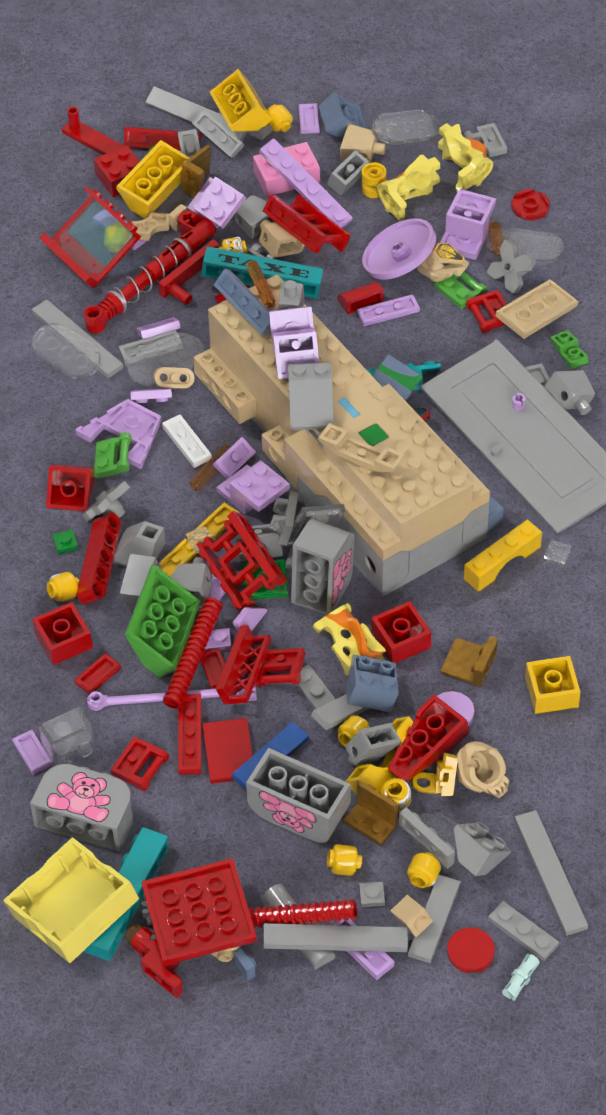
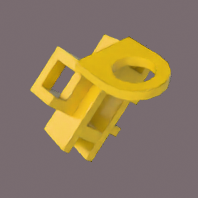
[412,753,457,796]

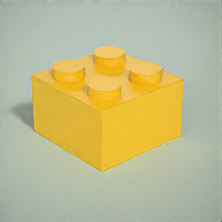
[525,656,580,714]

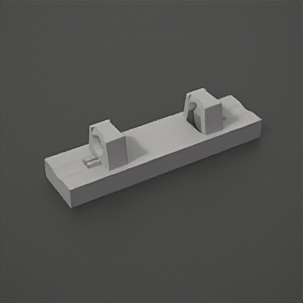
[270,490,298,546]

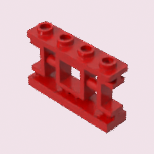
[196,511,287,611]

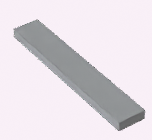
[146,86,248,142]
[31,299,124,379]
[514,810,588,936]
[263,923,408,952]

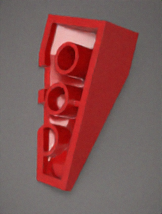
[388,694,470,782]

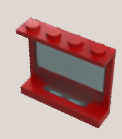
[39,186,141,289]

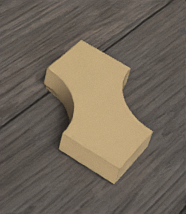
[130,212,170,241]

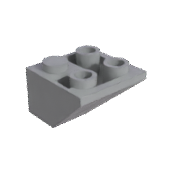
[113,521,166,568]
[454,822,511,876]

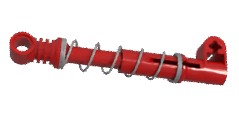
[83,211,216,334]

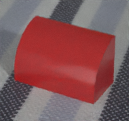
[337,281,383,315]

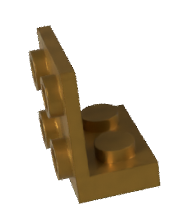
[181,145,211,199]
[441,636,498,687]
[344,781,398,847]

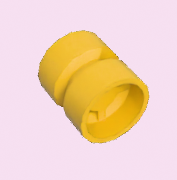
[362,163,386,198]

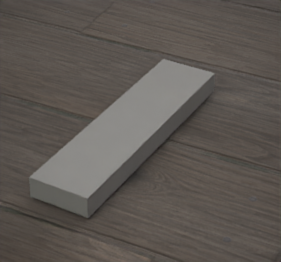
[408,875,461,964]

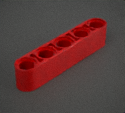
[77,512,121,605]

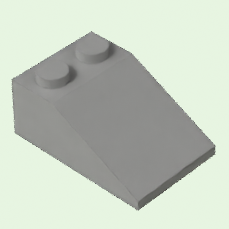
[288,363,334,430]

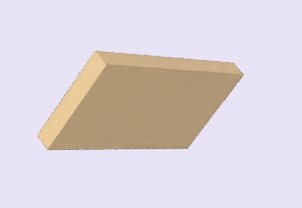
[495,279,579,339]

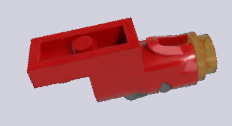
[125,924,183,999]

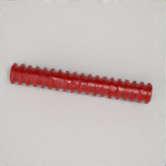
[163,597,223,709]
[249,899,358,928]

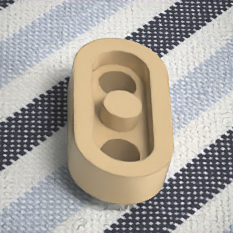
[153,367,194,388]

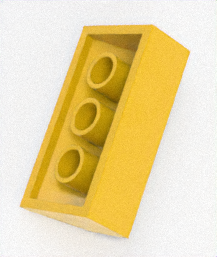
[210,69,272,131]
[116,140,189,219]

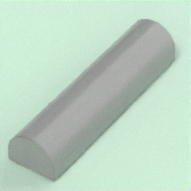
[263,884,335,970]

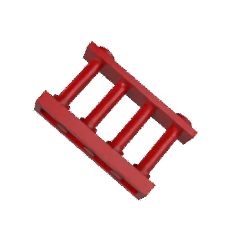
[263,194,351,253]

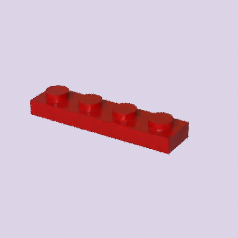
[178,694,201,775]

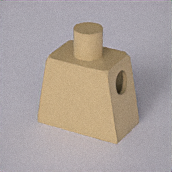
[340,124,386,162]
[259,220,304,258]

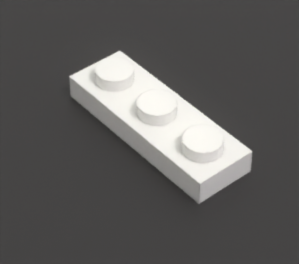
[162,415,212,468]

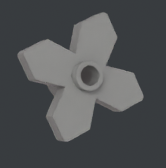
[487,240,536,294]
[82,481,130,521]

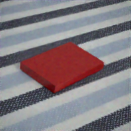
[202,718,253,784]

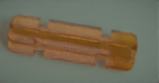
[489,221,503,254]

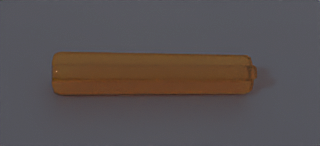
[247,260,276,309]
[190,444,231,491]

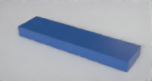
[232,722,309,790]

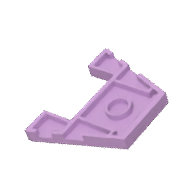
[75,399,161,469]

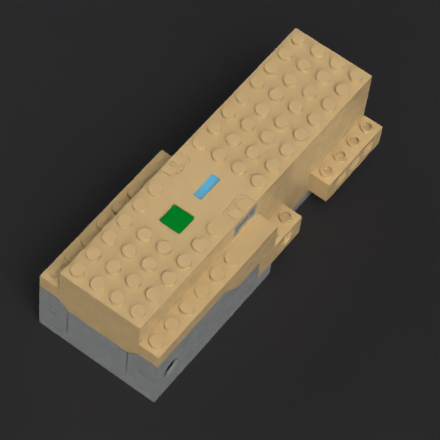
[193,275,490,597]

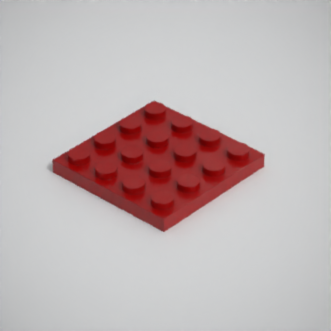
[141,858,257,966]

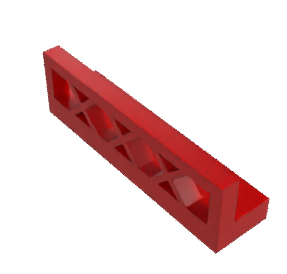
[123,127,202,151]
[216,625,272,705]

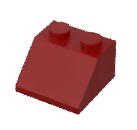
[46,464,95,511]

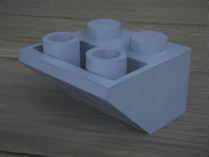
[346,654,399,712]

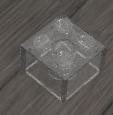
[39,706,95,767]

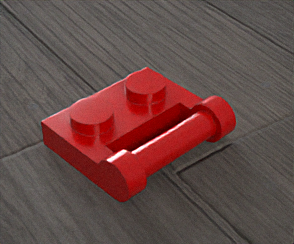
[465,290,507,333]
[255,648,306,687]
[111,736,169,792]

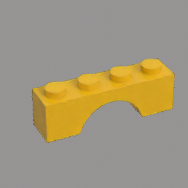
[464,519,542,592]
[345,716,413,795]

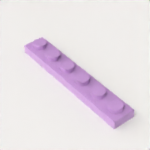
[259,138,353,228]

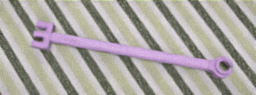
[87,679,257,711]

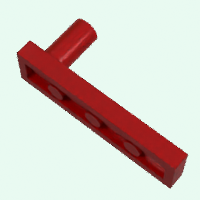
[62,107,124,155]
[159,239,219,305]

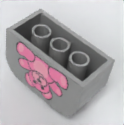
[291,519,354,615]
[246,748,351,843]
[30,764,134,852]

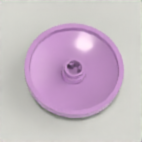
[362,219,436,280]

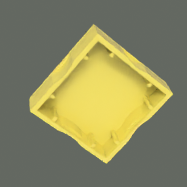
[3,837,139,963]

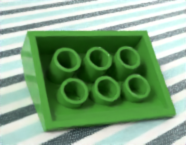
[125,564,201,677]

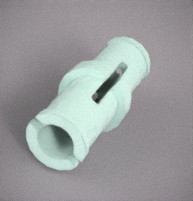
[502,954,540,1001]

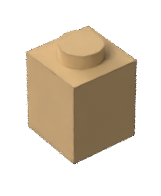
[390,895,433,937]

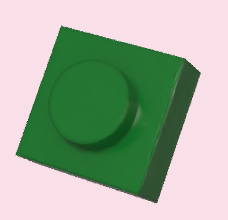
[52,529,78,554]

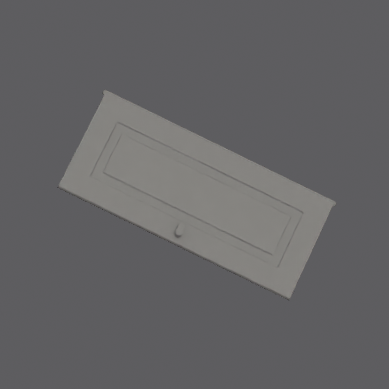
[421,339,606,534]

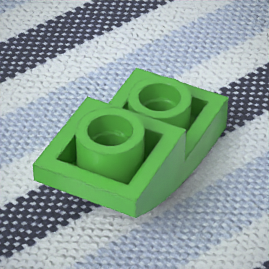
[550,330,589,370]

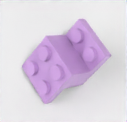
[187,177,246,229]
[440,189,496,260]
[269,306,319,379]
[216,460,290,515]

